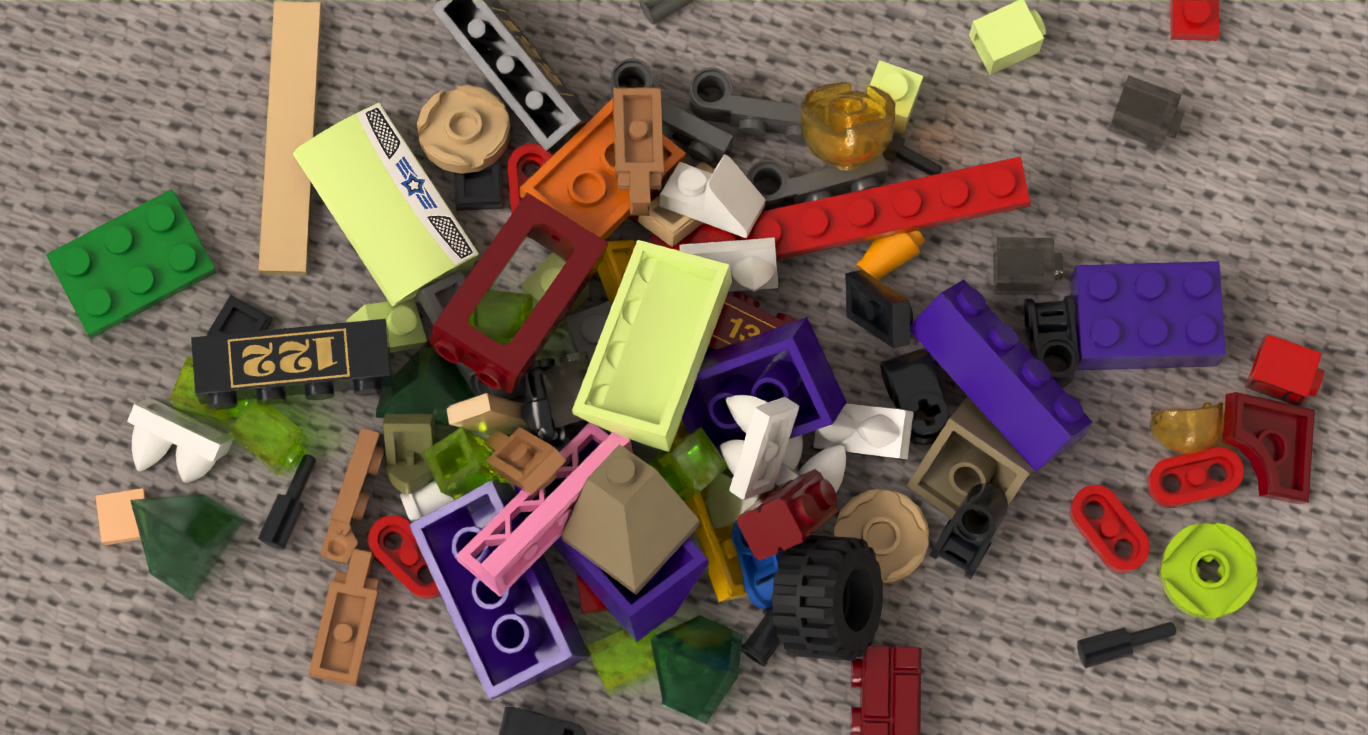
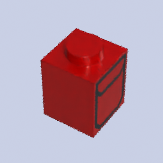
[1245,334,1325,406]

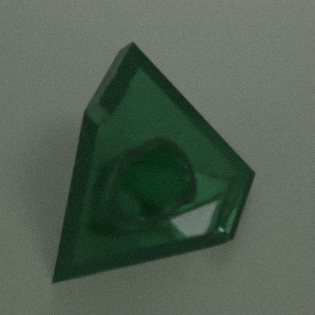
[376,340,475,426]
[130,494,245,600]
[650,615,743,724]

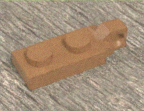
[613,88,664,216]
[484,427,566,495]
[320,428,385,565]
[308,548,380,687]

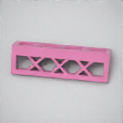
[456,422,633,597]

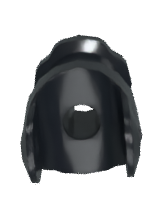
[520,358,565,447]

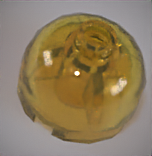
[801,82,896,171]

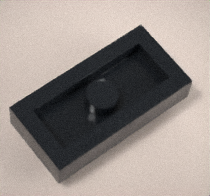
[845,270,913,348]

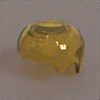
[1150,402,1224,454]

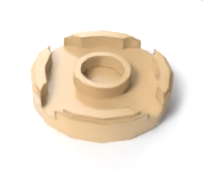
[417,85,511,174]
[833,489,929,585]

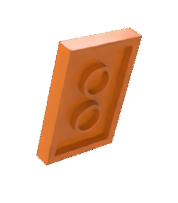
[520,98,686,240]

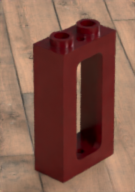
[429,192,609,394]

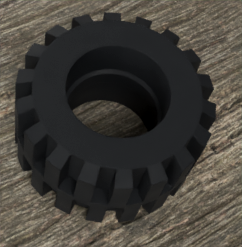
[772,535,883,661]

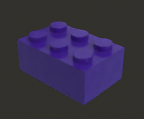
[1070,261,1226,371]
[682,317,847,468]

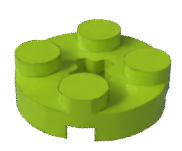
[1159,523,1258,621]

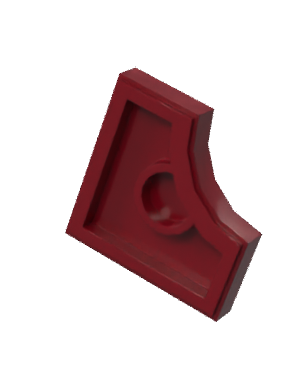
[1222,392,1315,504]

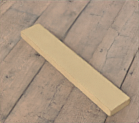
[258,1,322,276]

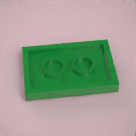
[46,189,217,339]

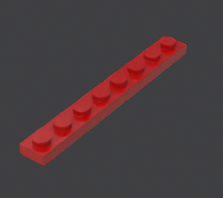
[650,157,1031,260]

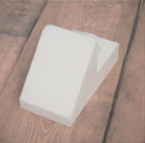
[659,154,766,238]

